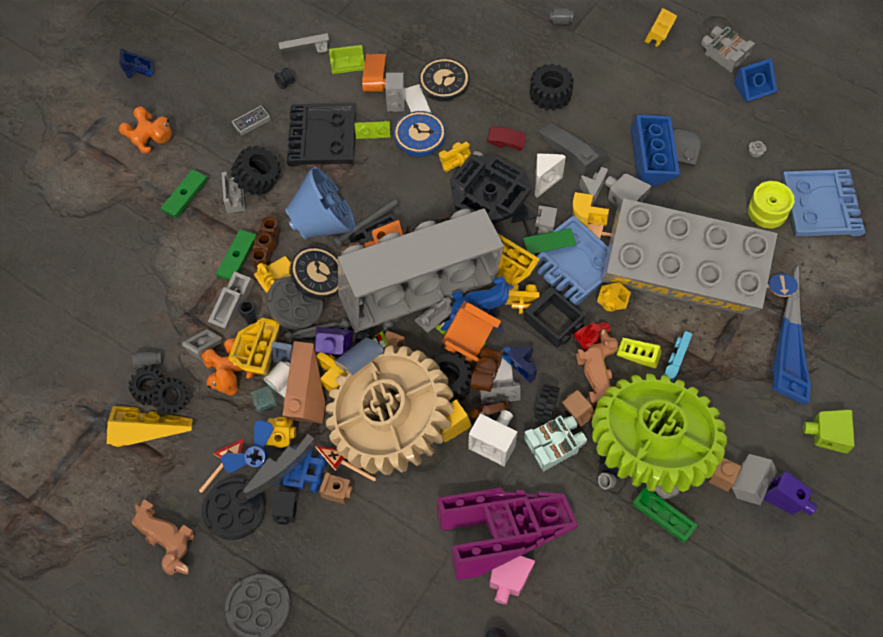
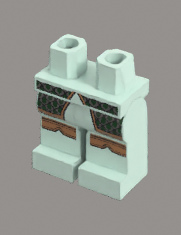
[524,416,587,472]

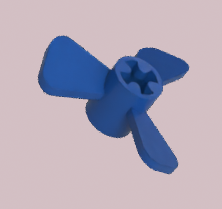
[221,420,284,485]

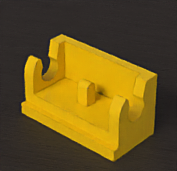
[644,8,677,47]

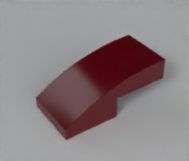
[487,127,526,151]

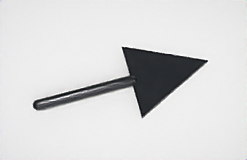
[511,203,537,237]

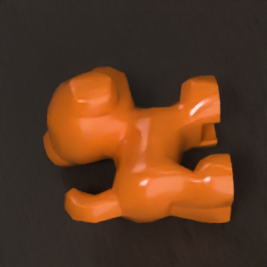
[119,106,172,154]
[201,338,255,395]

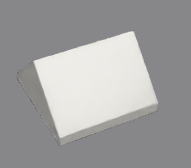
[535,154,566,197]

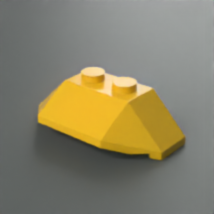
[496,233,540,286]
[229,318,280,376]

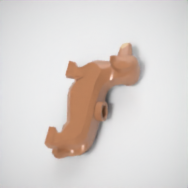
[576,329,618,408]
[132,499,195,575]

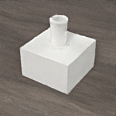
[468,410,517,467]

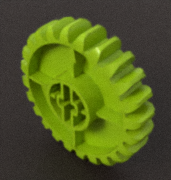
[592,374,727,493]

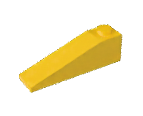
[107,406,193,447]

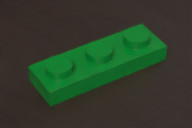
[632,487,698,544]

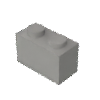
[385,73,405,112]
[731,454,777,505]

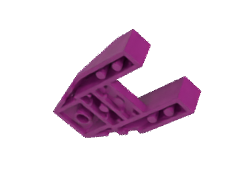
[436,488,578,580]

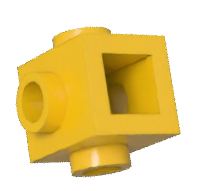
[597,282,631,312]
[266,417,296,448]

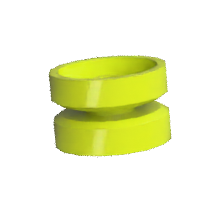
[748,181,795,229]

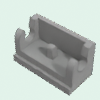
[222,172,245,213]

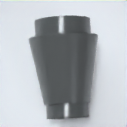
[132,351,162,370]

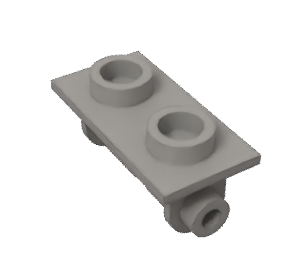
[415,297,452,333]
[480,381,521,404]

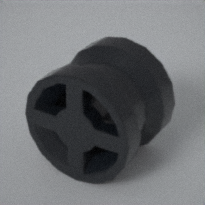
[274,67,295,89]

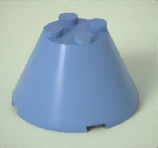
[285,167,356,240]

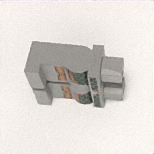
[701,26,755,72]

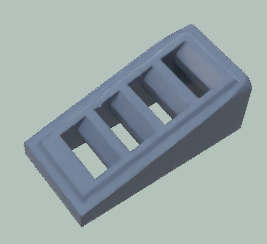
[271,342,293,363]

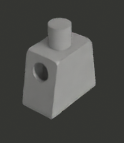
[604,174,651,208]

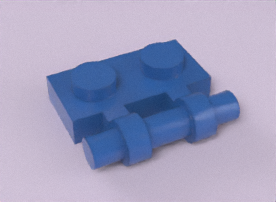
[283,446,327,493]

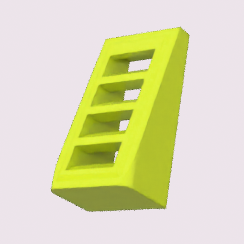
[617,338,661,368]

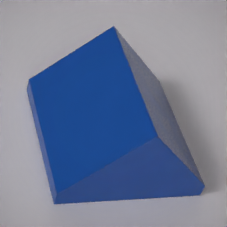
[734,58,777,102]

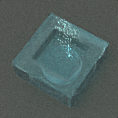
[251,386,277,412]

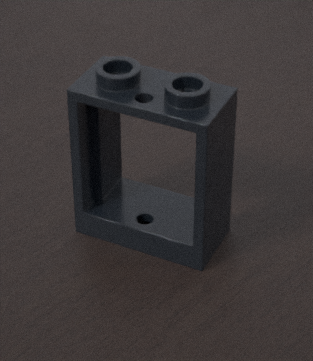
[524,287,585,348]

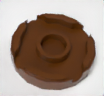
[469,400,510,418]

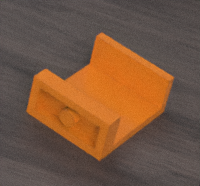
[441,301,501,363]

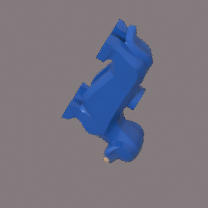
[440,276,514,331]

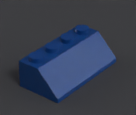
[631,115,680,186]

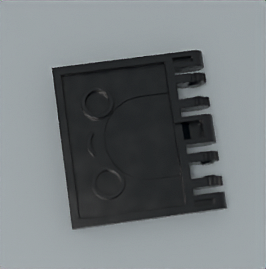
[287,103,356,167]

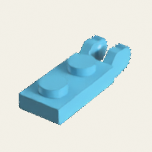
[664,331,692,383]

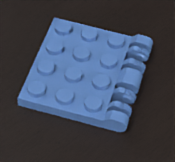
[782,169,865,236]
[533,215,608,307]

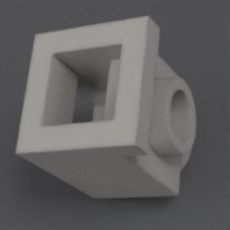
[535,205,557,234]

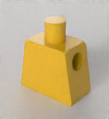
[439,400,472,442]

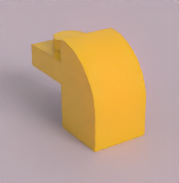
[572,192,609,228]
[316,352,348,392]

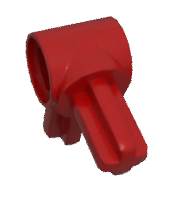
[573,322,611,351]

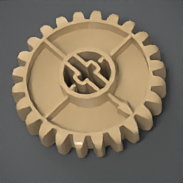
[326,345,454,475]

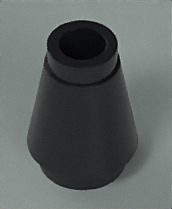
[238,300,257,324]

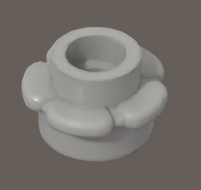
[749,141,766,157]

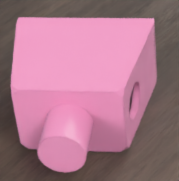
[490,556,535,605]

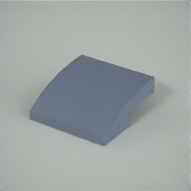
[334,338,384,375]

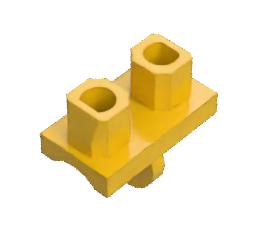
[438,142,471,172]
[504,284,539,314]

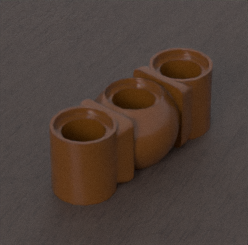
[250,216,280,270]
[470,348,503,392]

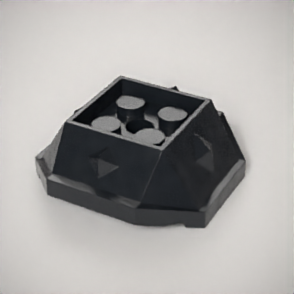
[450,155,531,224]

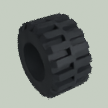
[529,64,574,111]
[231,146,281,196]
[432,351,472,403]

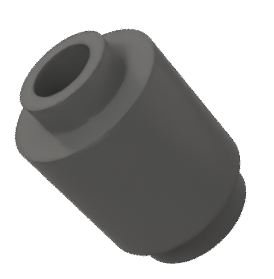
[549,8,573,25]

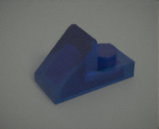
[119,49,153,78]
[502,347,537,383]

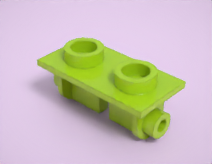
[355,120,391,139]

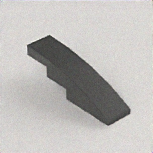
[243,434,316,499]

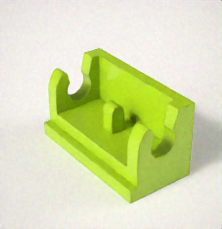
[329,45,365,74]

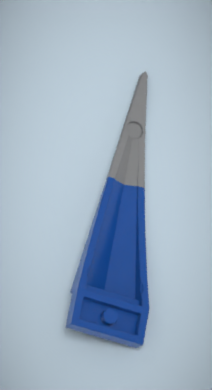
[772,266,811,405]

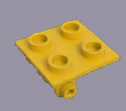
[254,256,291,293]

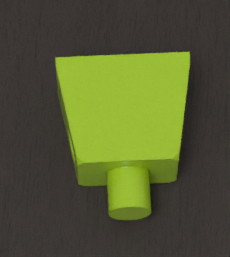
[803,410,854,454]

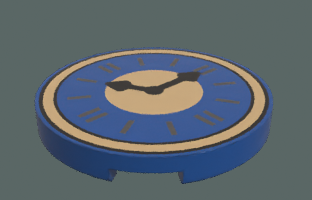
[394,111,446,157]

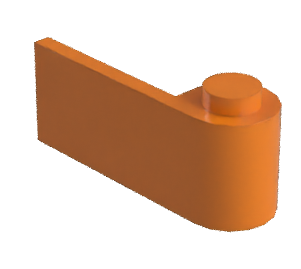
[362,54,386,92]

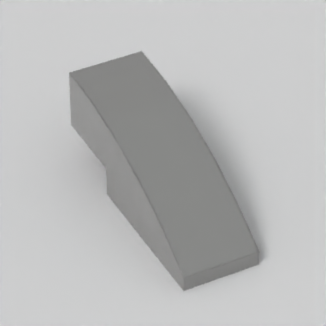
[208,271,255,329]

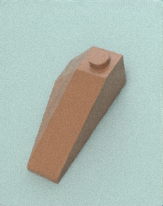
[283,341,325,424]

